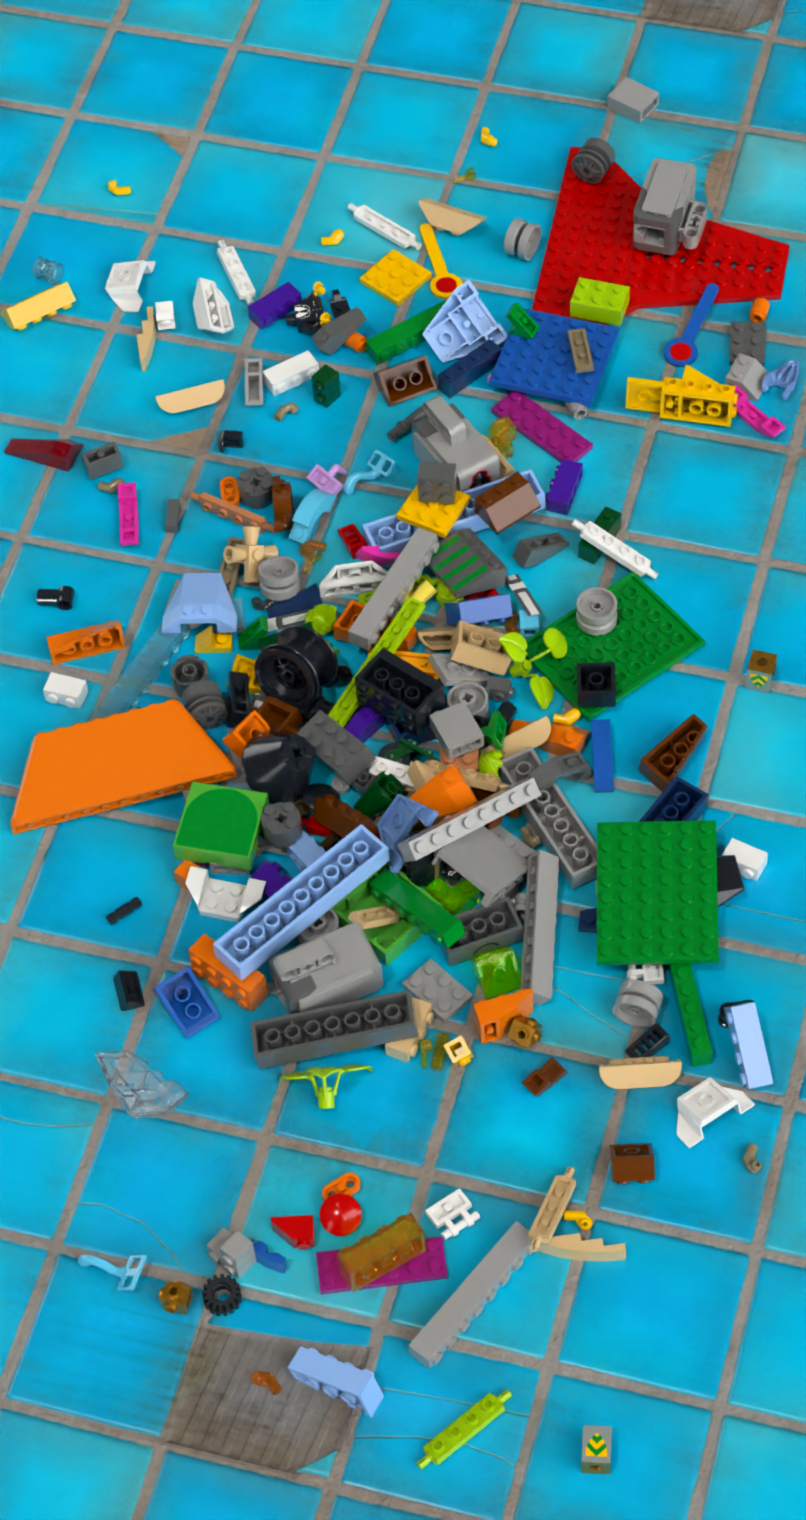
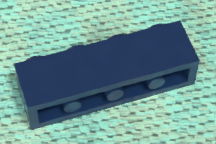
[437,339,502,399]

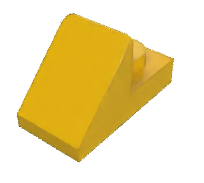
[195,625,233,653]

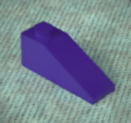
[344,706,383,743]

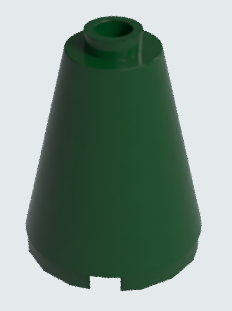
[354,771,405,818]

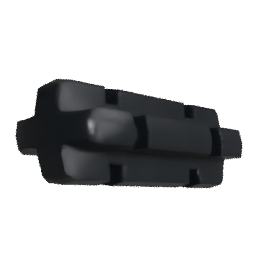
[106,897,142,925]

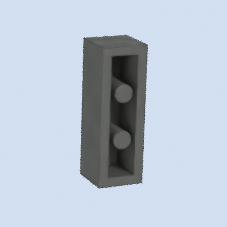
[165,499,181,533]

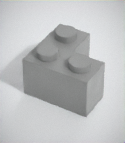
[206,1227,256,1279]

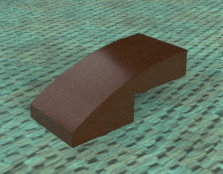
[522,1057,568,1097]

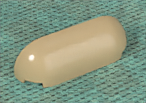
[155,379,225,413]
[418,625,493,650]
[479,716,551,760]
[599,1056,682,1089]

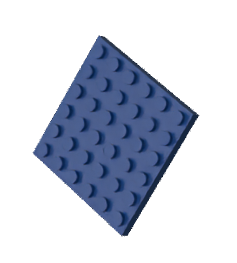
[489,308,620,407]

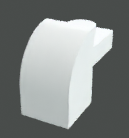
[155,301,176,330]

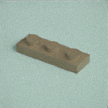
[568,328,594,373]

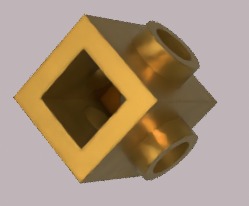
[507,1015,542,1048]
[158,1280,193,1315]

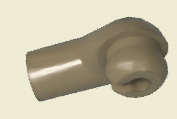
[273,402,299,422]
[742,1143,762,1173]

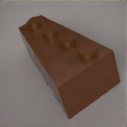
[638,714,707,792]

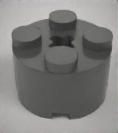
[237,467,273,510]
[170,655,210,698]
[261,802,302,848]

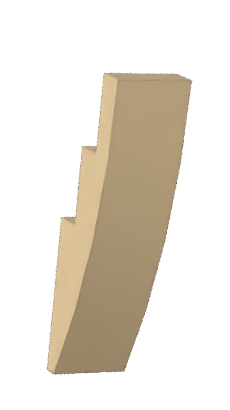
[136,306,156,372]
[538,1233,626,1262]

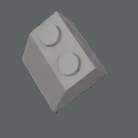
[725,353,768,402]

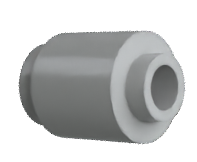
[564,402,587,419]

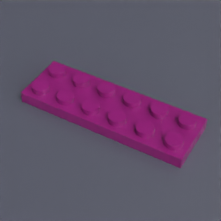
[491,391,593,463]
[316,1237,448,1295]

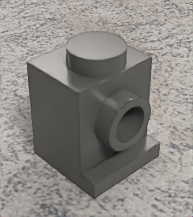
[485,676,514,702]

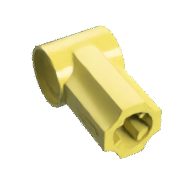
[401,580,437,606]

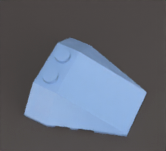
[422,280,508,363]
[162,573,237,633]

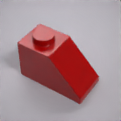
[271,1215,315,1250]

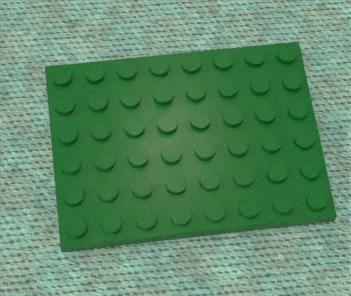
[525,572,705,722]
[597,820,719,965]

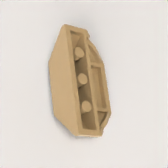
[419,198,487,236]

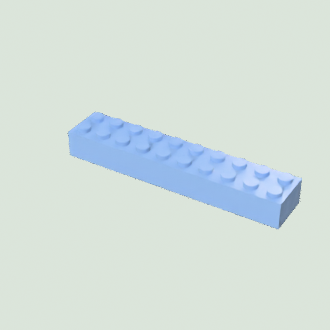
[362,469,545,553]
[213,824,389,981]

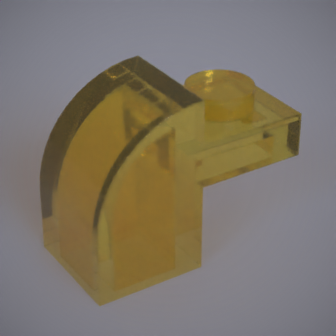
[489,416,516,459]

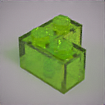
[424,877,481,915]

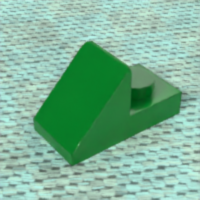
[506,303,540,339]
[238,615,268,650]
[480,710,507,750]

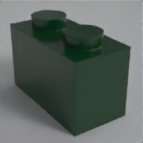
[311,364,341,408]

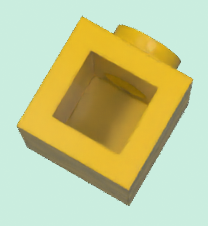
[443,1036,474,1067]

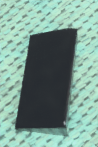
[113,970,145,1011]

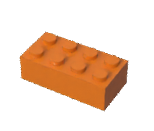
[188,934,268,1013]

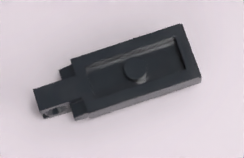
[330,289,350,319]

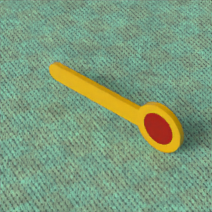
[419,223,463,299]

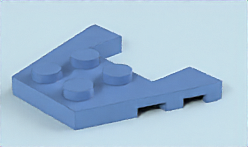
[377,794,439,874]

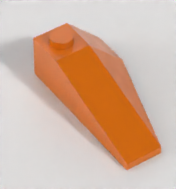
[409,764,478,824]

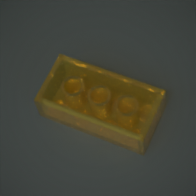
[337,1213,426,1293]

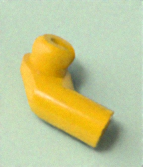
[481,127,498,147]
[108,180,131,196]
[321,229,344,246]
[553,708,581,725]
[564,1210,592,1231]

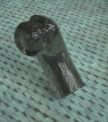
[251,597,279,610]

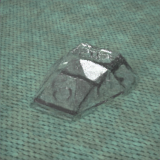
[95,1051,189,1118]

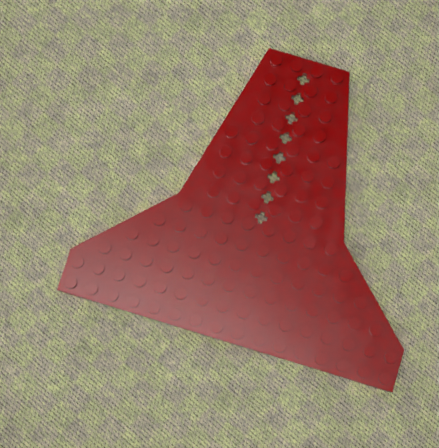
[532,147,790,325]

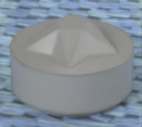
[331,776,351,795]

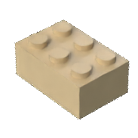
[451,620,512,676]

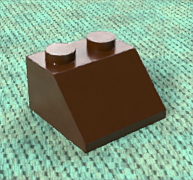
[610,1143,655,1184]

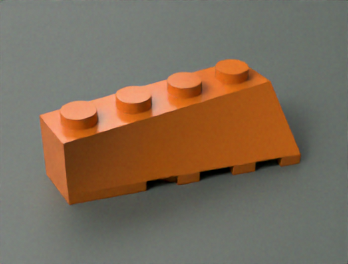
[46,620,126,665]

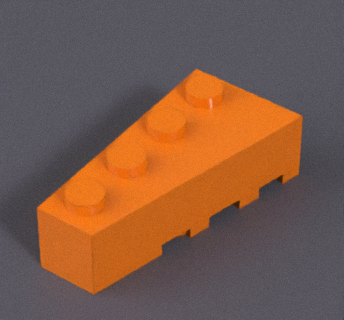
[333,600,417,652]

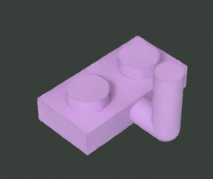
[306,464,347,495]

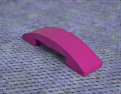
[734,385,786,438]
[118,482,139,546]
[356,546,401,566]

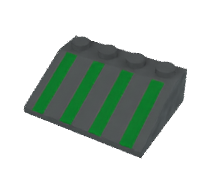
[428,528,507,598]

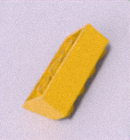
[0,282,76,331]

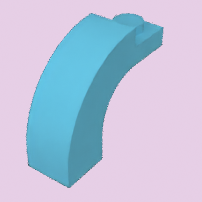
[288,489,336,545]

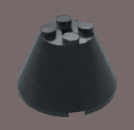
[241,731,316,804]

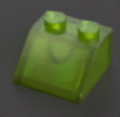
[470,945,521,1000]

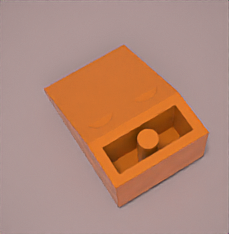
[473,988,534,1044]

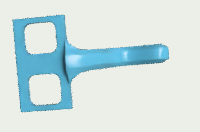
[343,449,396,496]
[77,1254,147,1291]

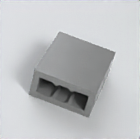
[607,77,659,124]
[429,701,484,760]

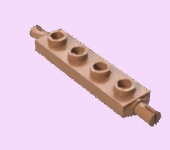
[190,491,275,534]

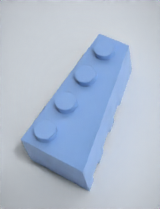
[286,831,326,872]
[724,1002,773,1089]
[287,1346,384,1418]

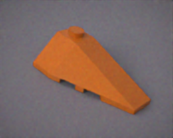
[222,710,270,758]
[506,720,591,756]

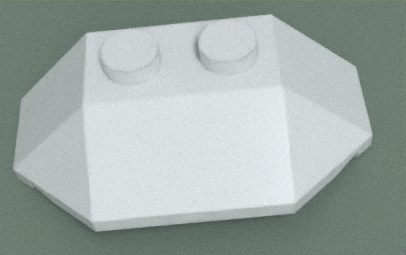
[193,277,234,334]
[319,560,388,599]

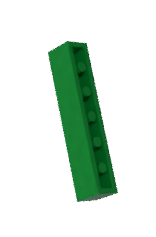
[365,299,447,365]
[369,868,466,948]
[667,964,712,1067]

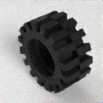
[202,1274,242,1316]

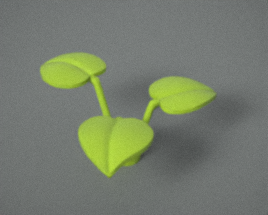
[497,628,567,710]
[279,1064,373,1109]

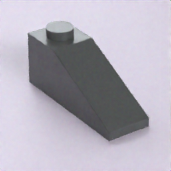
[311,307,367,355]
[512,532,570,568]

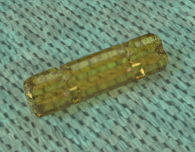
[431,1032,449,1071]

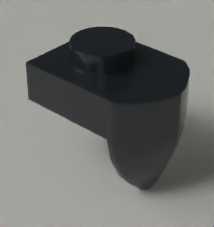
[218,430,244,453]
[324,665,354,688]

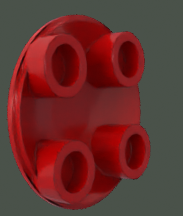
[319,1193,362,1236]

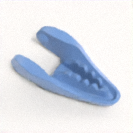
[762,359,799,400]

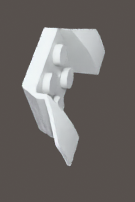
[105,260,156,312]
[185,866,266,923]
[677,1077,755,1148]

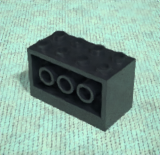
[355,648,445,737]

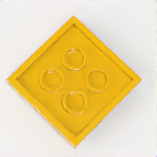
[359,249,432,306]
[396,485,471,538]

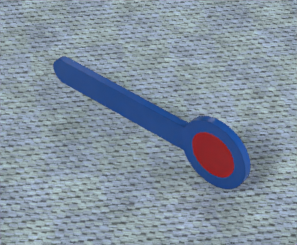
[664,283,719,367]

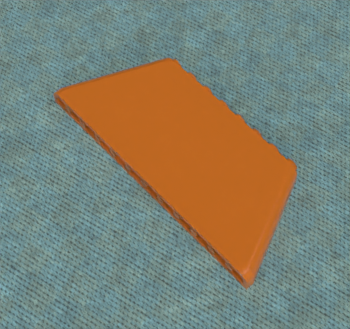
[10,699,238,835]

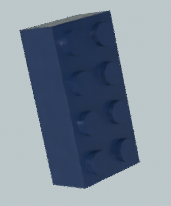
[639,776,709,822]

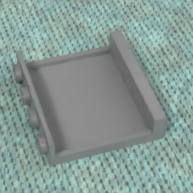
[432,826,528,908]

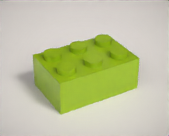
[570,277,630,326]

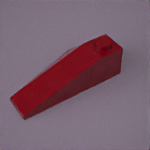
[4,439,83,472]

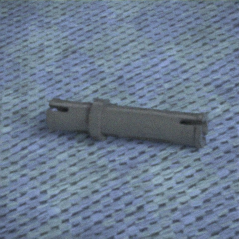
[387,405,427,442]

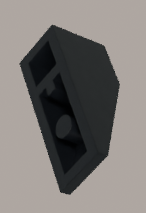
[226,671,251,728]

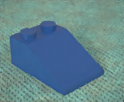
[153,966,221,1039]

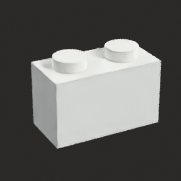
[43,672,88,709]
[722,838,768,881]

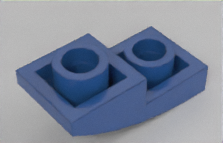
[251,1240,287,1274]

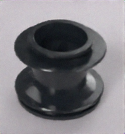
[254,625,338,709]

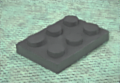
[729,321,766,367]

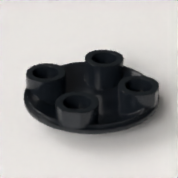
[302,783,340,813]

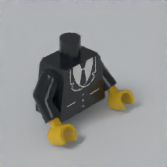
[285,281,331,335]

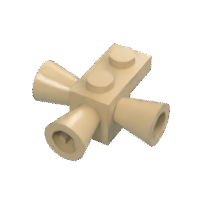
[223,526,278,583]

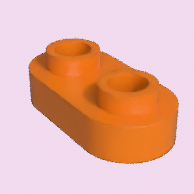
[220,476,240,506]
[322,1172,361,1201]

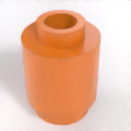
[749,298,770,323]
[344,331,368,353]

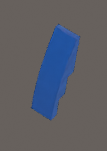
[591,719,614,792]

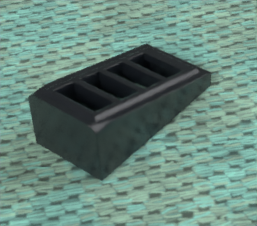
[625,1023,670,1058]

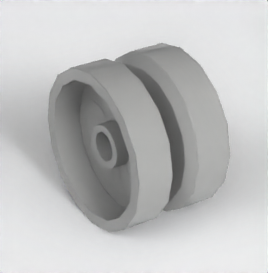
[504,218,541,261]
[258,556,300,601]
[576,587,618,636]
[447,682,489,718]
[297,908,340,945]
[613,979,663,1028]

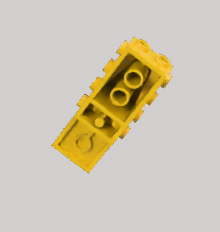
[626,365,738,427]

